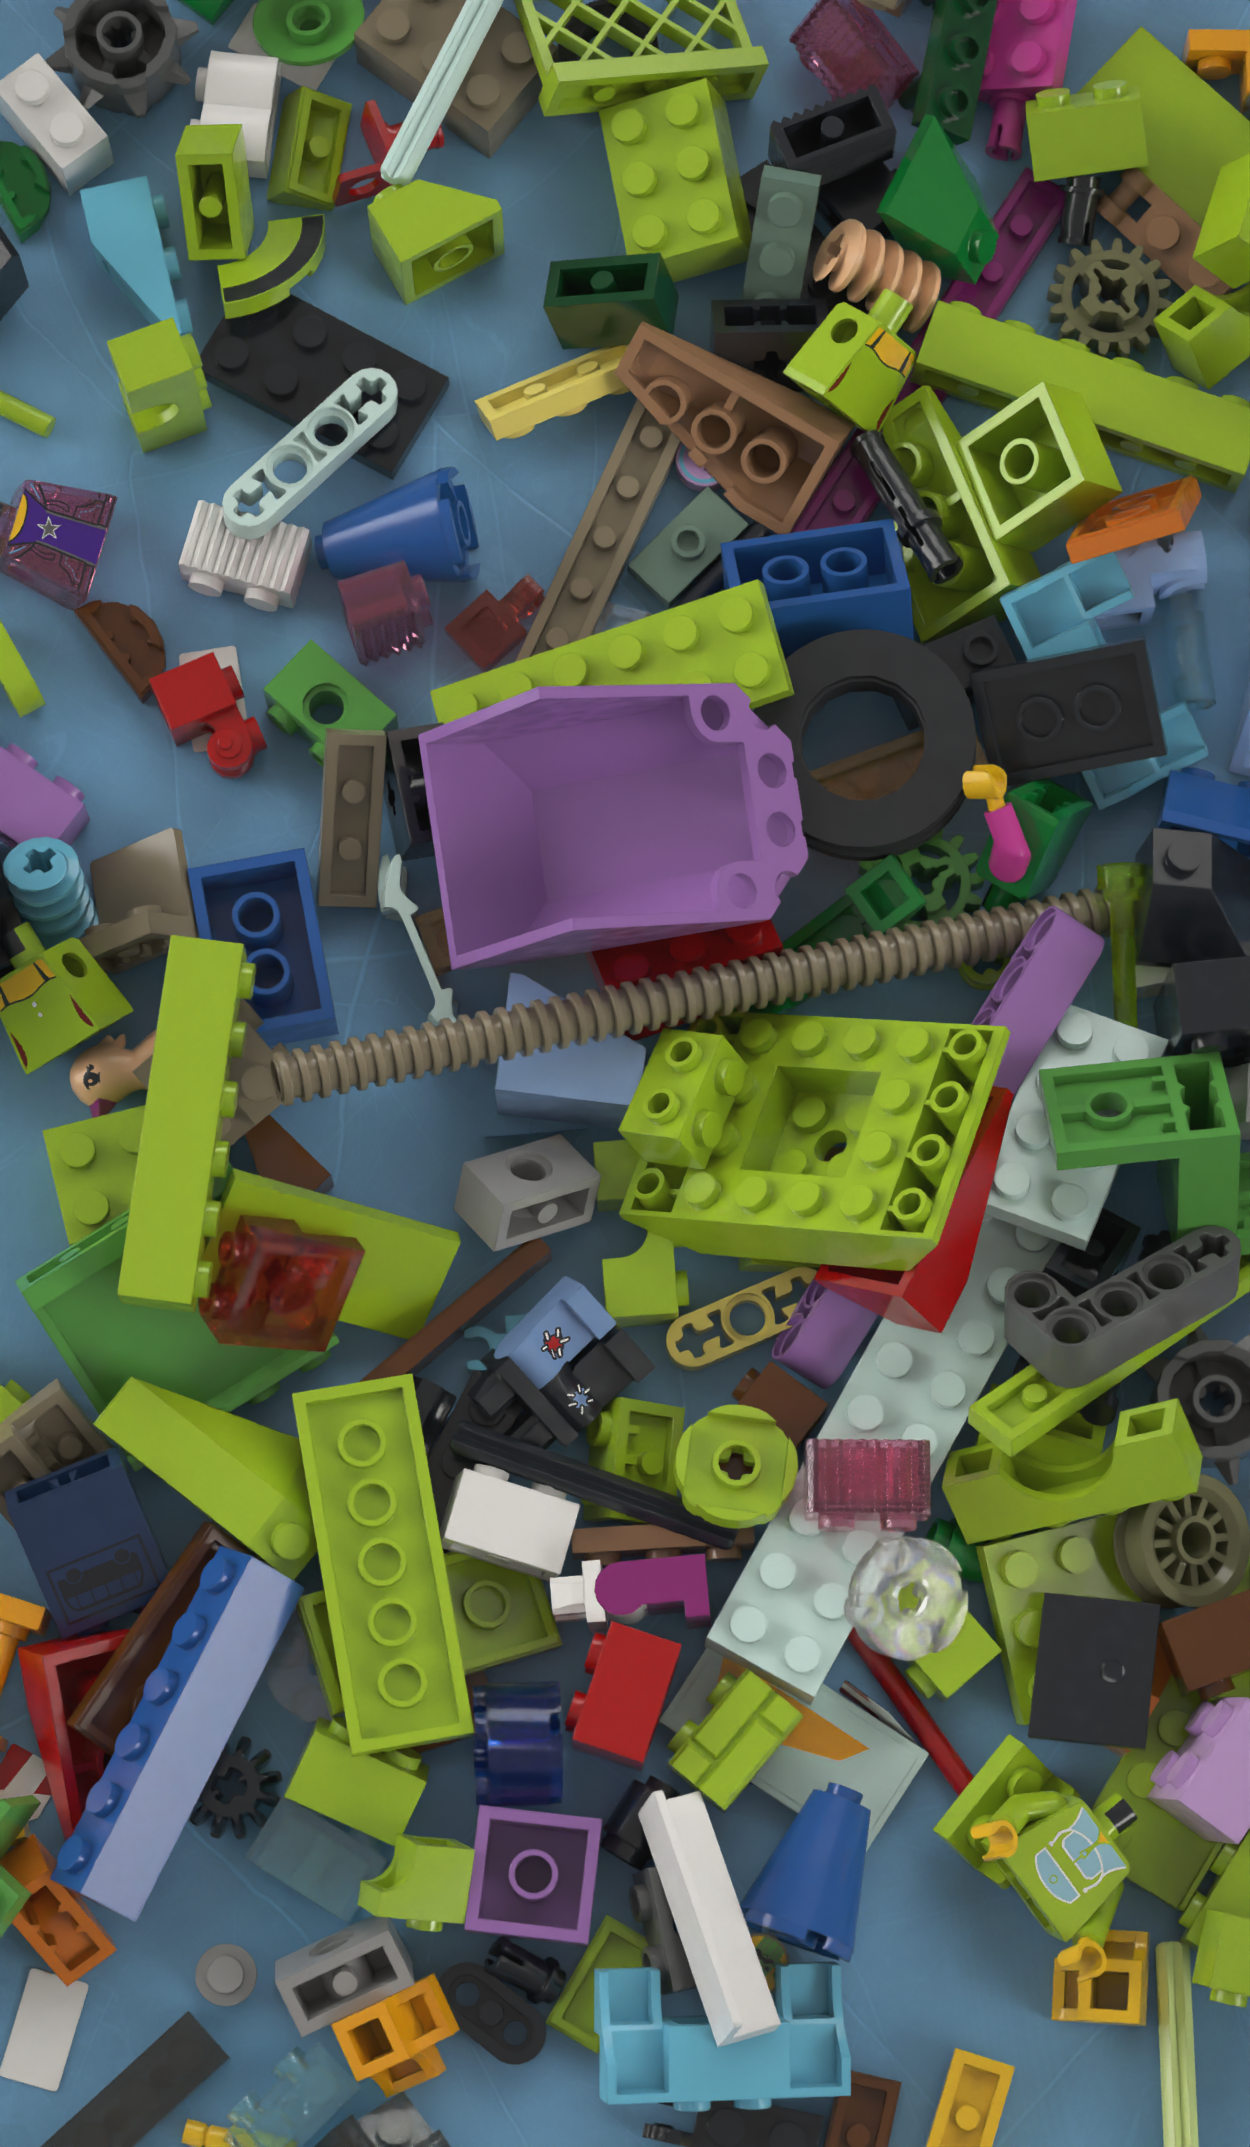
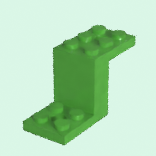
[1039,1051,1250,1255]

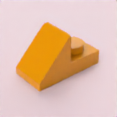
[1182,29,1250,114]

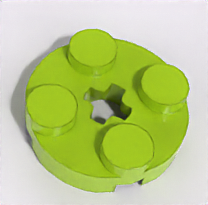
[674,1404,798,1529]

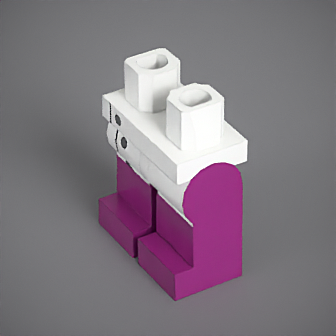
[550,1554,711,1633]

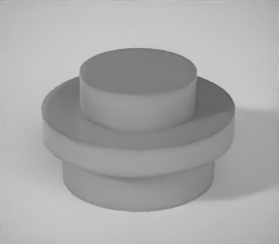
[195,1944,257,2006]

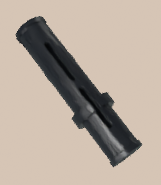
[850,430,963,584]

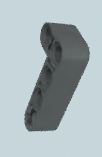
[1004,1226,1241,1388]

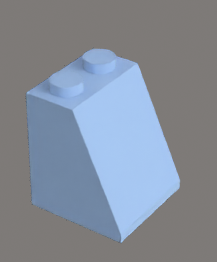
[495,973,646,1129]

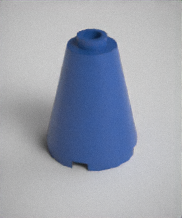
[314,466,480,583]
[740,1782,871,1962]

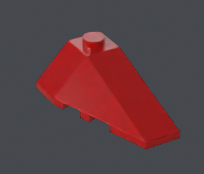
[814,1086,1014,1333]
[17,1628,131,1841]

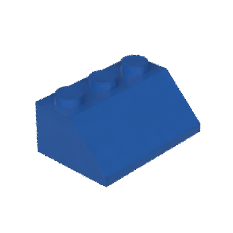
[1154,767,1250,859]

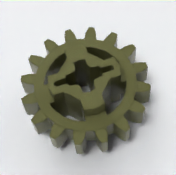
[1046,238,1172,359]

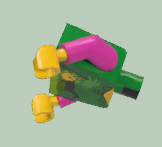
[962,764,1094,912]

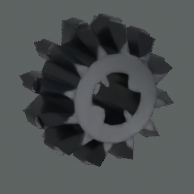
[189,1736,283,1840]

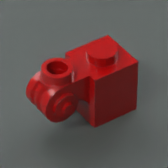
[149,652,268,779]

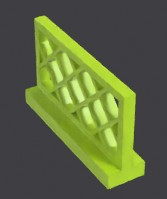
[513,0,769,117]

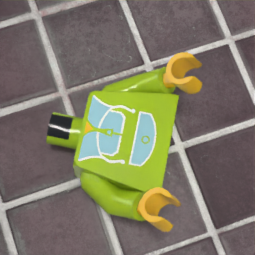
[970,1790,1138,1983]

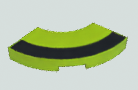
[217,214,326,319]

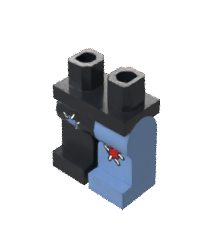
[467,1276,656,1449]

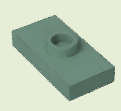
[627,486,749,609]

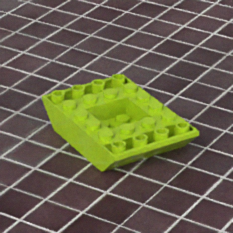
[619,1012,1010,1272]

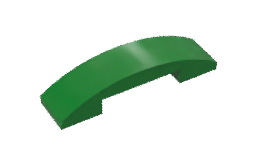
[732,854,927,1014]

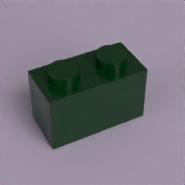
[543,252,679,350]

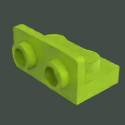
[581,1397,685,1525]
[932,1734,1080,1889]

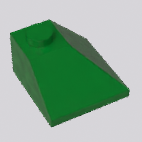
[877,114,999,285]

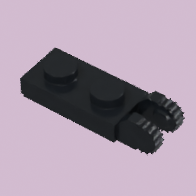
[642,2100,824,2147]

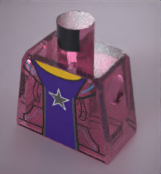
[0,480,118,611]

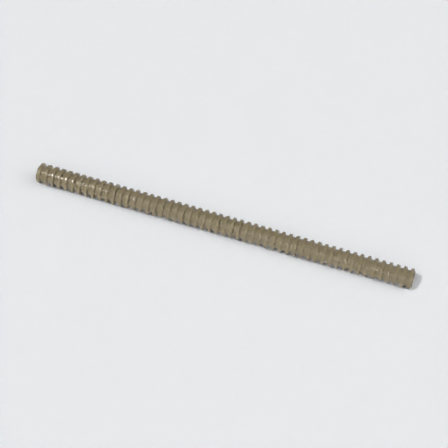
[270,878,1135,1106]

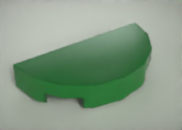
[0,141,52,244]

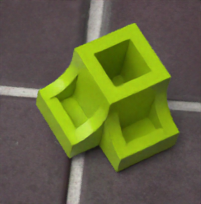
[357,1834,475,1932]

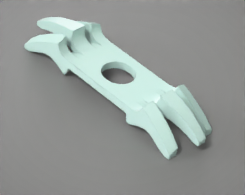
[378,854,459,1026]

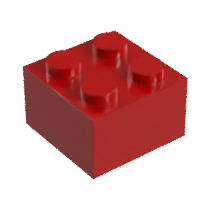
[564,1621,682,1772]

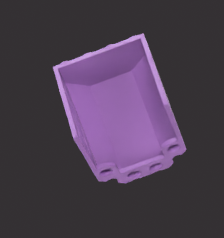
[418,683,809,970]

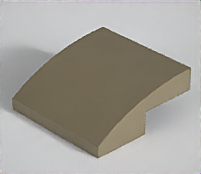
[0,1378,129,1531]

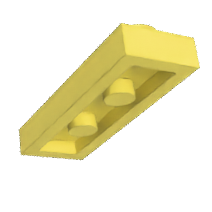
[475,345,630,441]

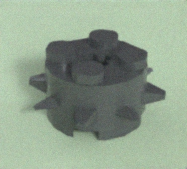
[45,0,199,118]
[1142,1326,1250,1485]

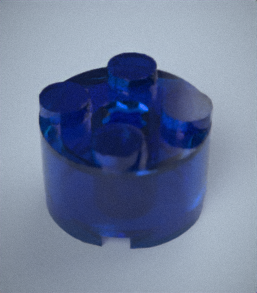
[472,1681,563,1807]

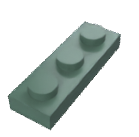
[742,165,822,300]

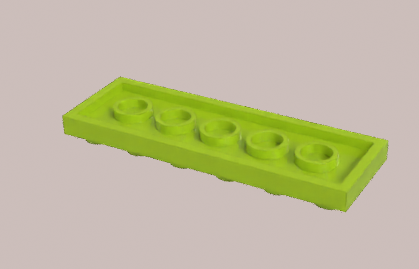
[430,579,795,724]
[292,1373,474,1757]

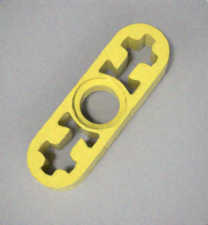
[665,1267,817,1371]

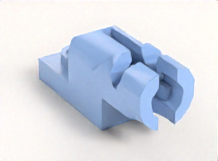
[1094,531,1207,631]

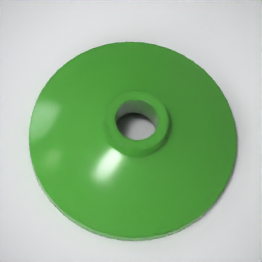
[252,0,365,66]

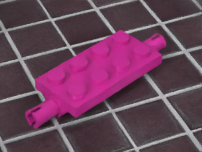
[978,0,1077,161]

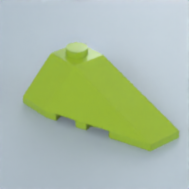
[882,385,1041,644]
[93,1376,318,1581]

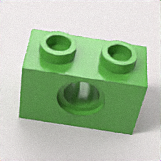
[263,639,399,767]

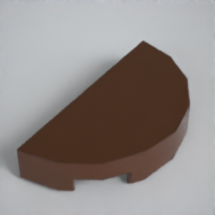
[73,600,166,704]

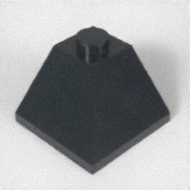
[1135,828,1250,968]

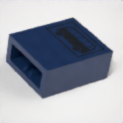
[4,1446,170,1639]

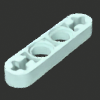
[222,368,398,540]

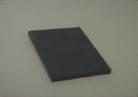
[1028,1592,1161,1751]

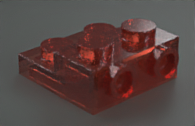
[198,1215,365,1352]

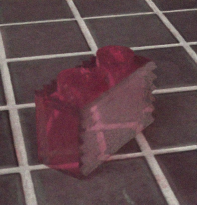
[789,0,919,110]
[337,560,433,666]
[804,1438,931,1532]

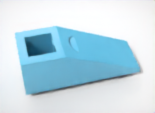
[80,176,193,336]

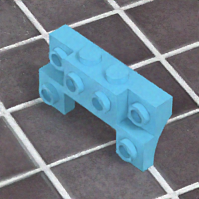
[999,551,1209,811]
[594,1961,851,2112]

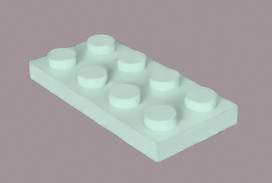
[984,1004,1169,1251]

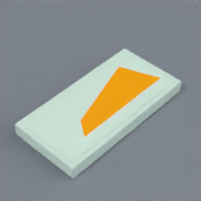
[659,1648,929,1852]

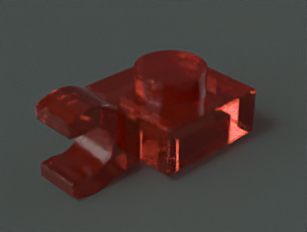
[444,574,545,673]

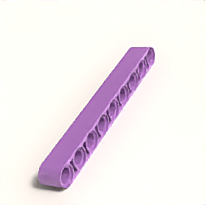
[772,905,1104,1389]

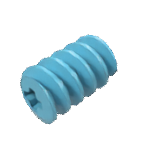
[3,837,99,950]

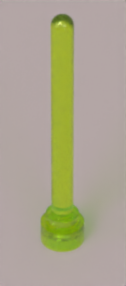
[1096,862,1144,1029]

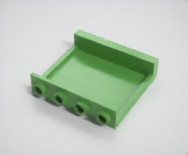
[15,1162,340,1472]

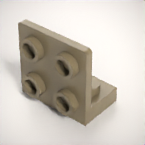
[79,828,199,975]

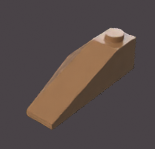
[614,321,855,535]

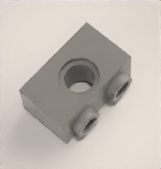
[454,1134,601,1252]
[275,1915,415,2037]

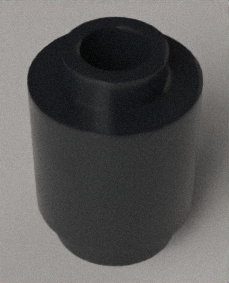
[600,1775,681,1871]

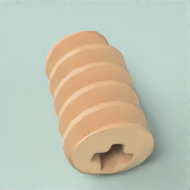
[813,219,941,333]

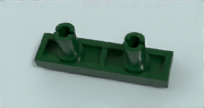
[897,0,998,146]

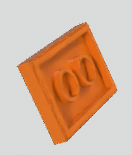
[1066,476,1202,564]

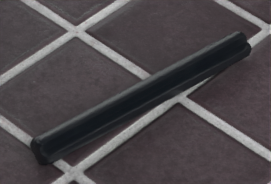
[449,1420,739,1550]

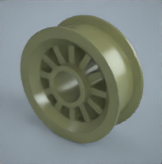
[1113,1474,1250,1609]

